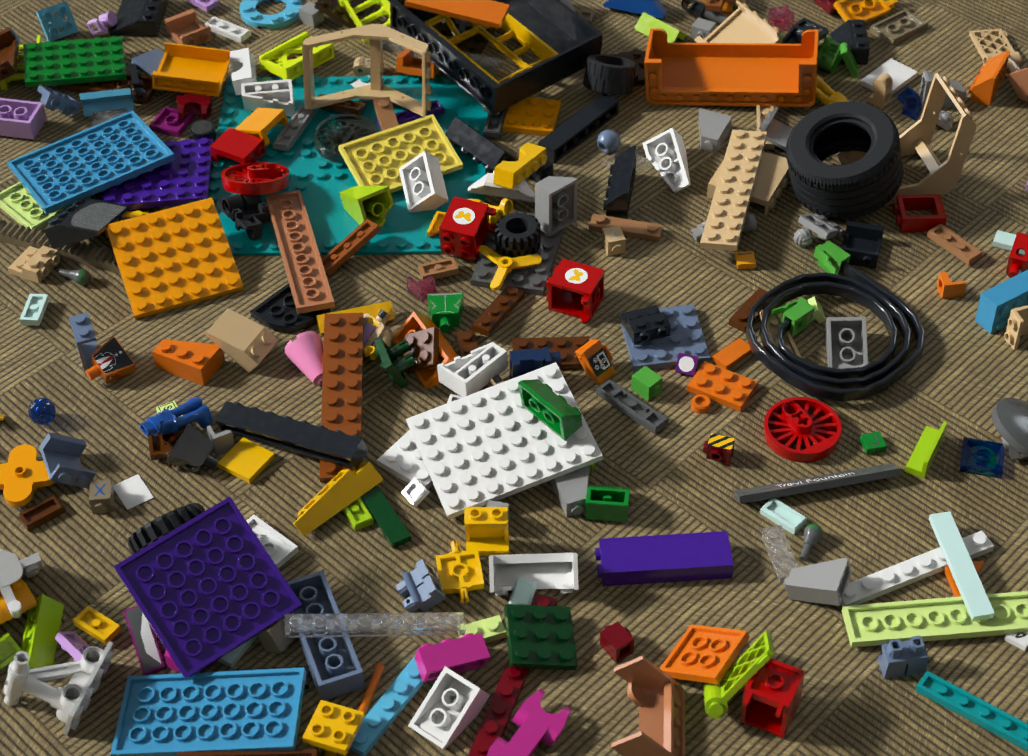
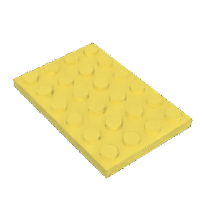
[338,114,463,193]

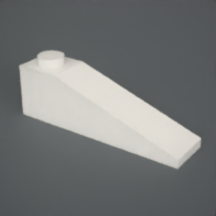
[643,128,691,193]

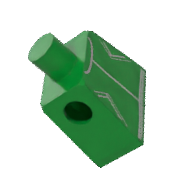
[427,292,464,333]

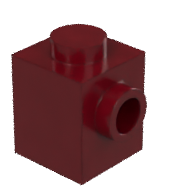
[600,622,634,663]

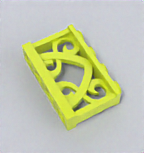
[259,31,335,81]

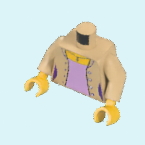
[363,310,392,360]

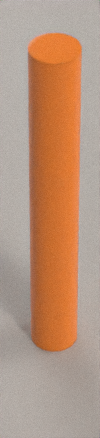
[358,663,385,717]

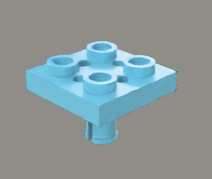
[36,1,79,42]

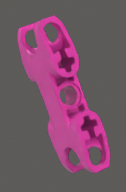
[487,689,572,756]

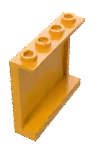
[152,42,230,97]

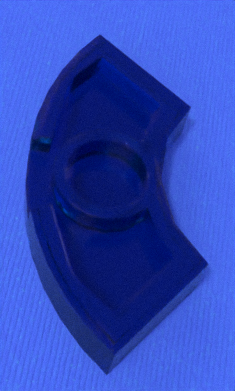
[897,87,922,121]

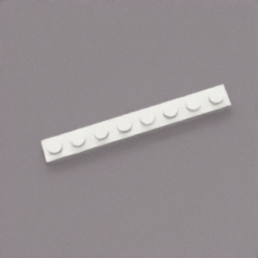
[841,531,994,607]

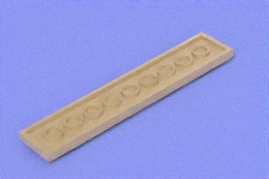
[700,130,767,251]

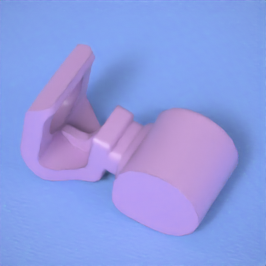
[87,11,118,37]

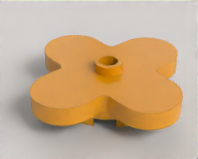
[0,444,55,507]

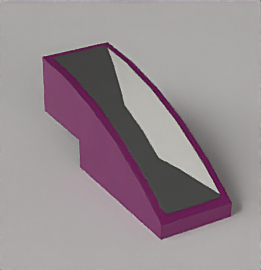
[123,605,166,675]

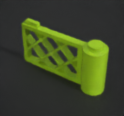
[703,630,775,719]

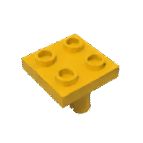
[302,700,365,756]

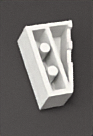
[241,79,295,117]
[437,342,508,397]

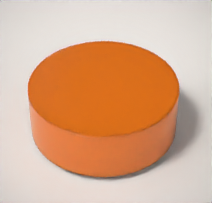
[691,394,711,414]

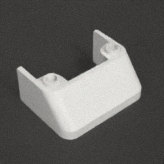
[489,553,579,595]

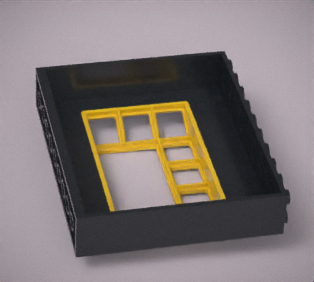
[390,0,603,115]

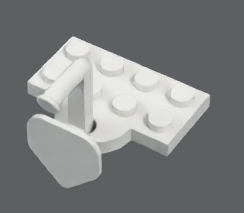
[0,549,42,618]

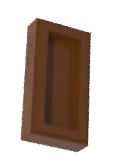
[18,495,66,532]

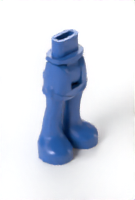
[140,397,213,436]

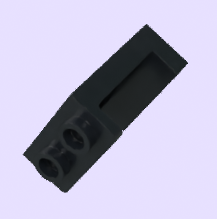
[841,221,884,269]

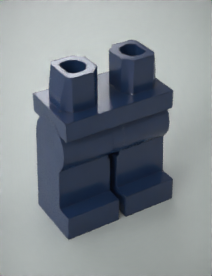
[509,347,562,379]

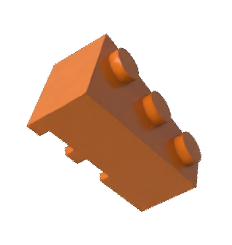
[152,339,225,386]

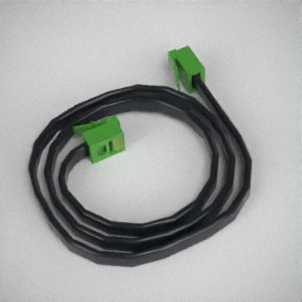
[745,241,925,402]

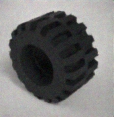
[495,212,541,258]

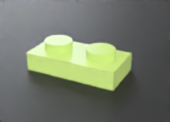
[457,615,507,643]

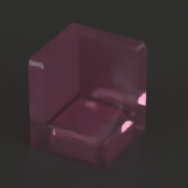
[406,276,436,302]

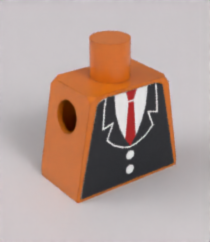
[85,336,135,383]

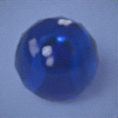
[28,398,56,425]

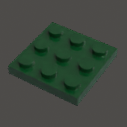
[504,604,578,670]

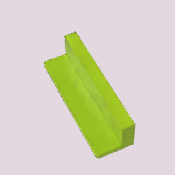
[21,594,64,669]

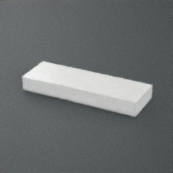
[204,16,251,43]

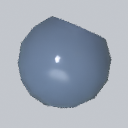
[597,130,621,153]

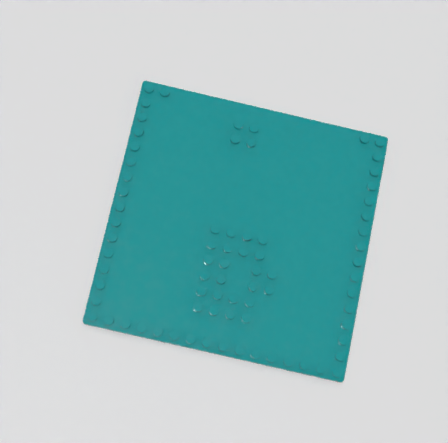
[209,75,488,256]

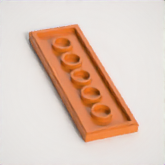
[405,0,510,29]

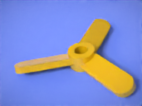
[479,245,542,291]

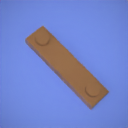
[373,97,399,131]
[589,214,663,241]

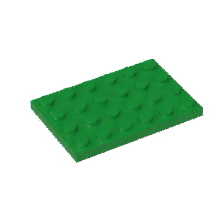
[23,36,127,88]

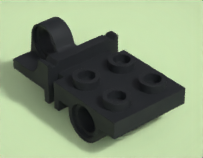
[217,194,270,240]

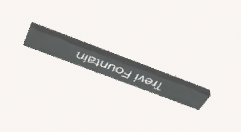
[734,463,900,504]

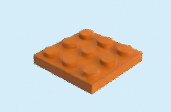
[660,624,750,685]

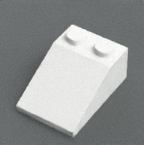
[408,667,490,750]

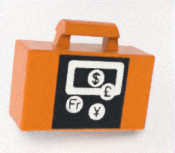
[575,339,616,385]

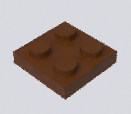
[404,327,439,373]

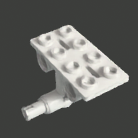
[3,641,114,736]

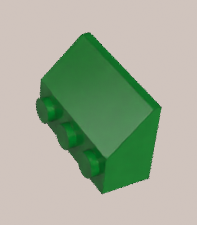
[518,379,582,441]

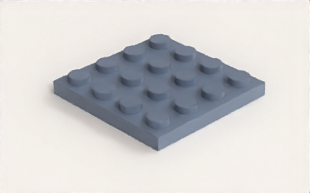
[619,304,710,372]

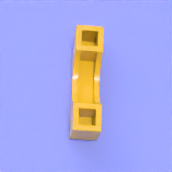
[493,142,547,189]

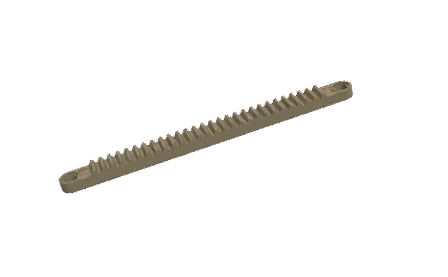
[0,220,120,274]

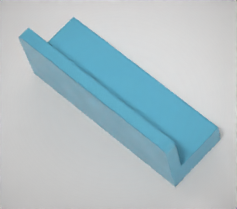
[80,88,134,117]

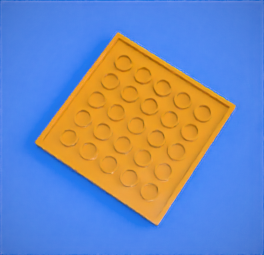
[106,197,244,319]

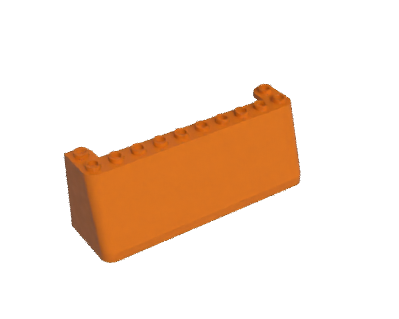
[644,28,819,107]

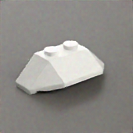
[468,170,535,202]

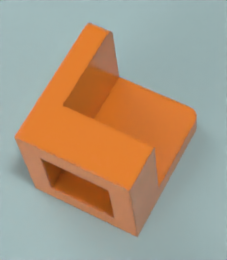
[937,272,967,299]

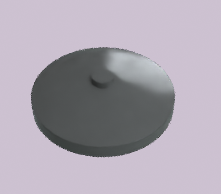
[992,398,1028,457]

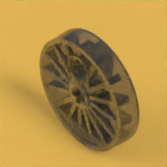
[314,114,379,164]

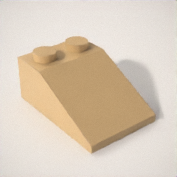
[205,308,279,373]

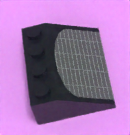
[43,198,130,249]

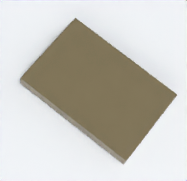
[870,9,928,46]

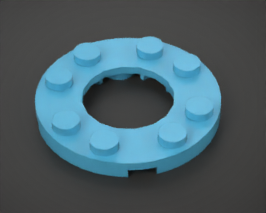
[240,0,303,29]

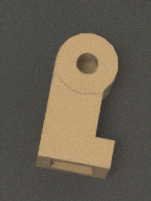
[353,57,384,76]
[868,73,893,108]

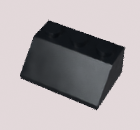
[830,19,870,65]

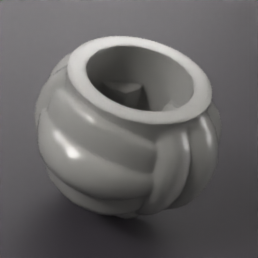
[793,228,813,248]

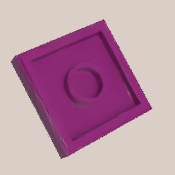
[149,107,195,137]

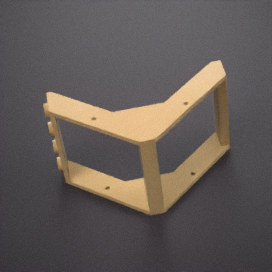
[302,24,431,117]
[837,73,977,205]

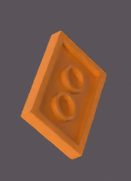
[687,361,758,412]

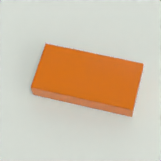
[712,338,752,370]

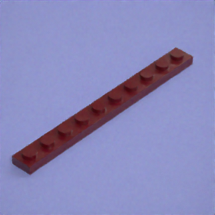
[468,593,557,756]

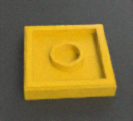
[217,437,275,484]

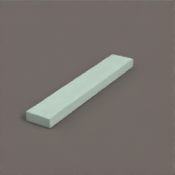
[929,511,995,621]

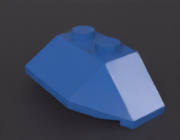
[603,0,668,19]

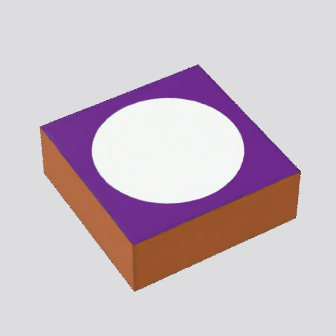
[675,352,699,376]

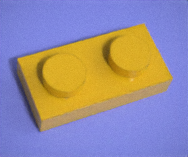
[73,605,122,645]

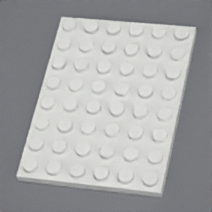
[406,362,603,520]

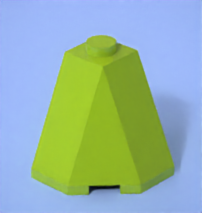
[339,186,394,227]

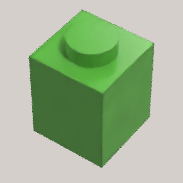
[631,366,663,401]

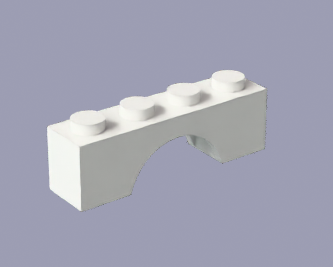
[230,48,257,96]

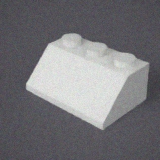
[399,151,449,212]

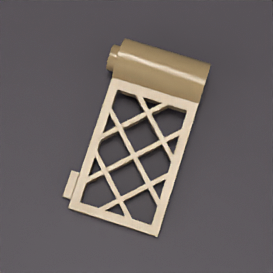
[969,29,1023,67]

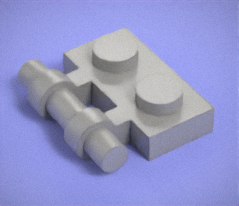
[798,213,844,240]

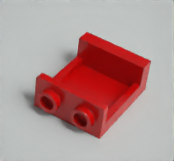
[210,127,266,164]

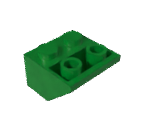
[585,485,630,522]

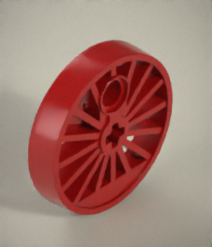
[221,162,289,195]
[764,397,842,463]

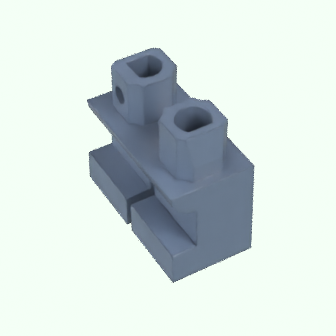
[395,559,446,613]
[877,636,929,679]

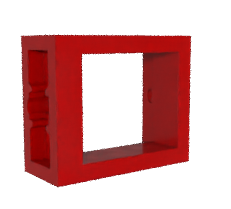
[893,194,947,233]

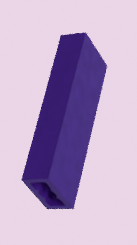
[595,531,734,586]

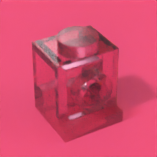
[768,6,794,28]

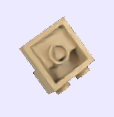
[8,245,61,283]

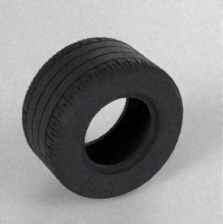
[786,101,904,220]

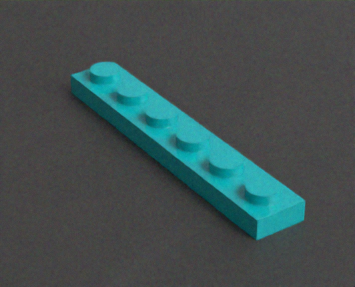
[915,671,1028,752]

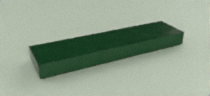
[360,485,411,549]

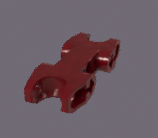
[176,93,212,120]

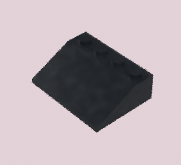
[110,0,170,37]

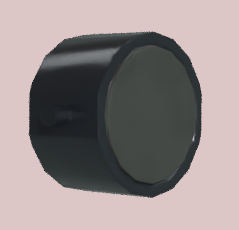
[189,119,217,142]

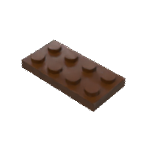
[512,336,589,370]

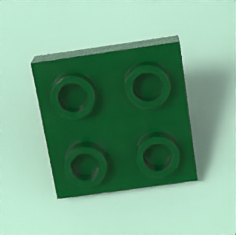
[374,337,418,388]

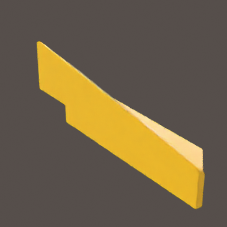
[293,462,383,536]

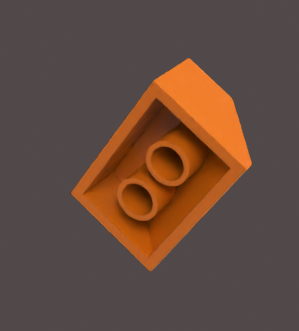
[969,51,1010,106]

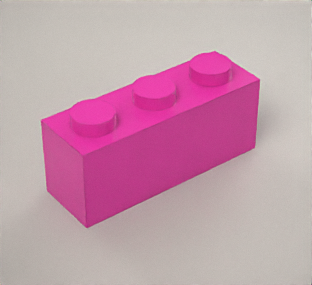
[414,633,490,682]

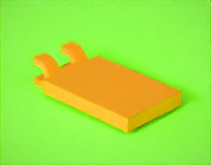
[833,0,898,23]

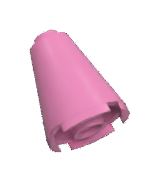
[285,331,324,385]

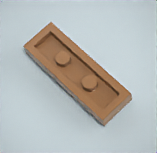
[927,224,982,265]

